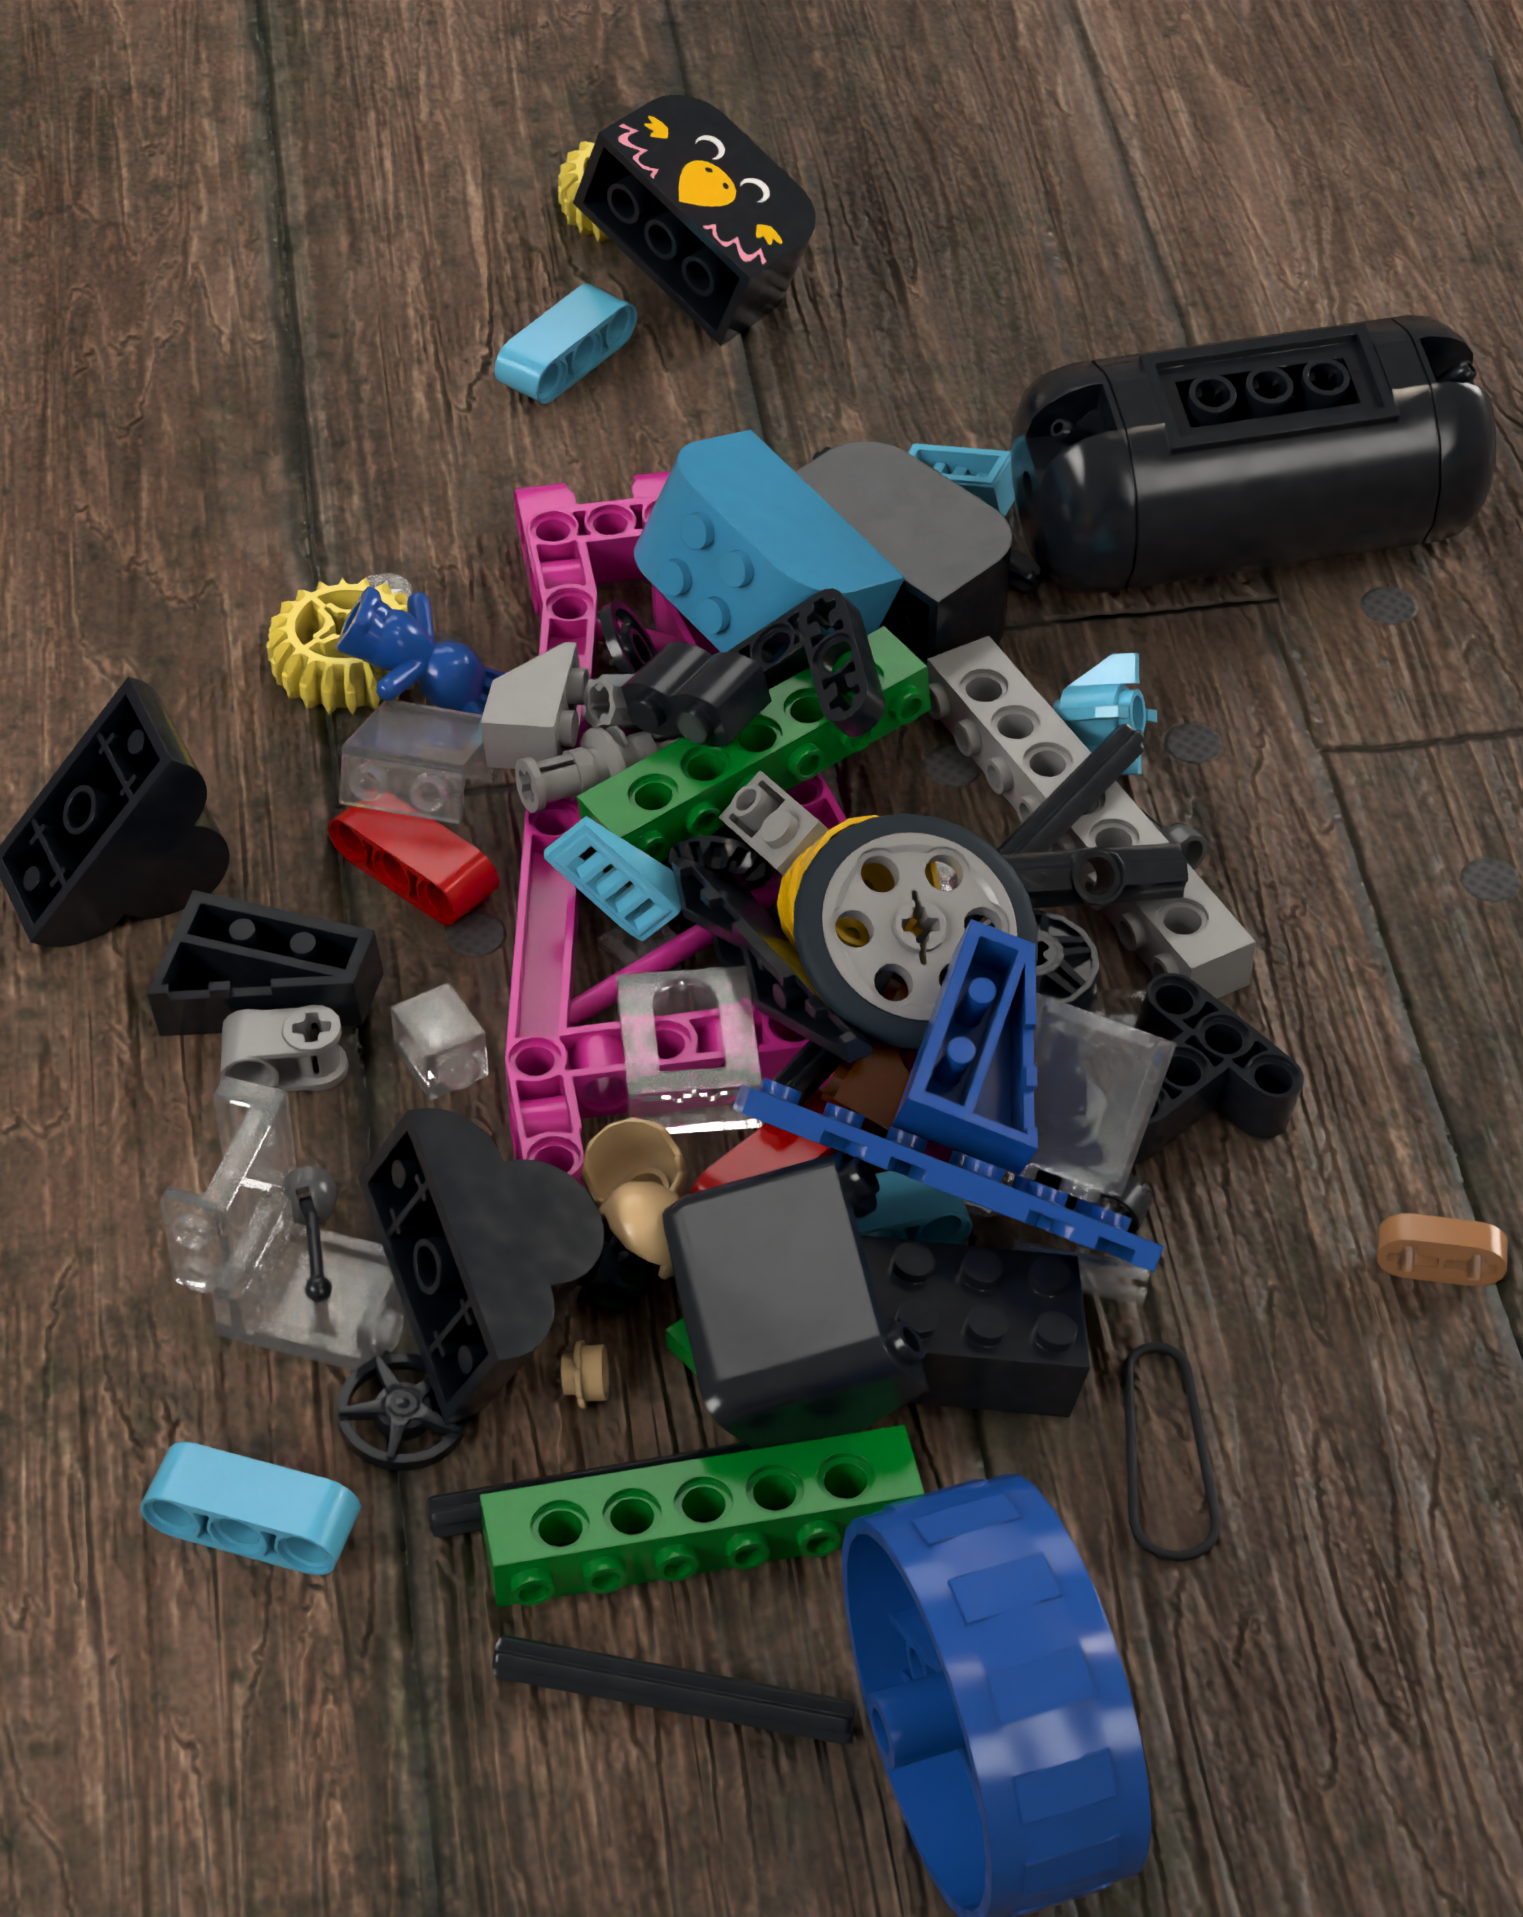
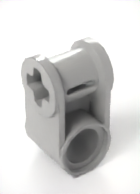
[220,1005,349,1096]

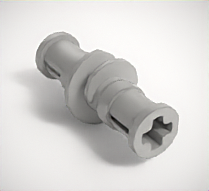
[515,725,684,813]

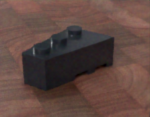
[147,890,384,1036]

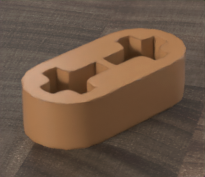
[1377,1213,1508,1286]

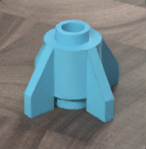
[1053,653,1158,775]

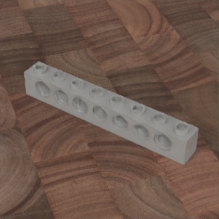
[927,636,1256,999]

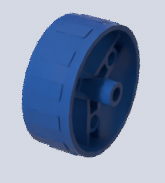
[842,1474,1151,1917]

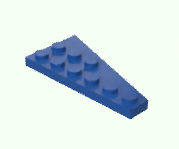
[732,1078,1164,1273]

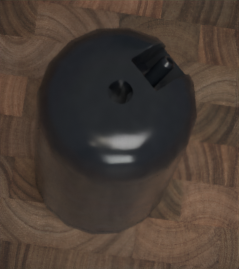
[1010,315,1496,594]

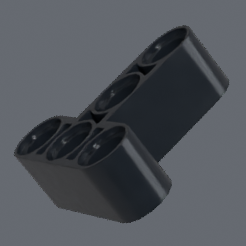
[1098,973,1304,1164]

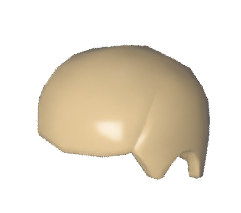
[581,1117,688,1209]
[598,1181,680,1279]

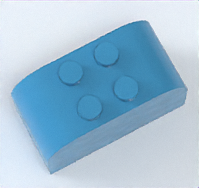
[634,430,905,663]

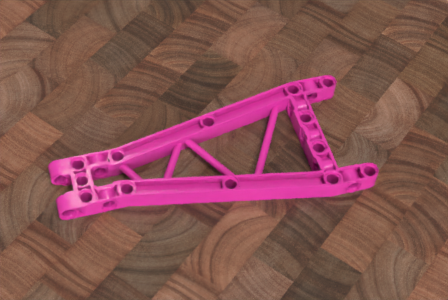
[505,471,974,1188]

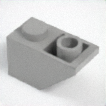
[480,642,590,769]
[719,770,829,876]

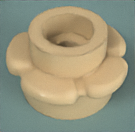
[561,1340,609,1409]

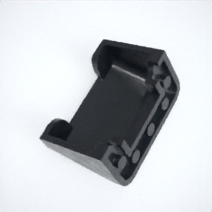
[662,1152,929,1449]

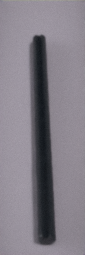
[771,723,1145,1106]

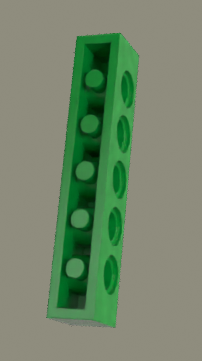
[577,626,931,868]
[480,1425,924,1607]

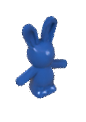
[335,586,505,731]

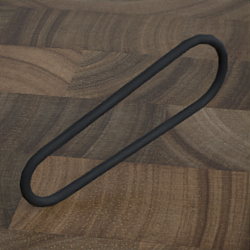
[1123,1342,1221,1562]

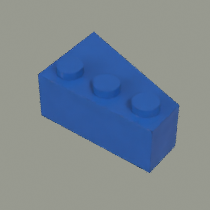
[892,919,1038,1175]

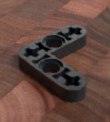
[727,588,885,737]

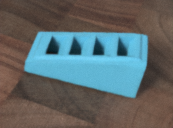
[908,443,1015,517]
[544,816,681,941]

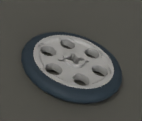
[794,813,1038,1049]

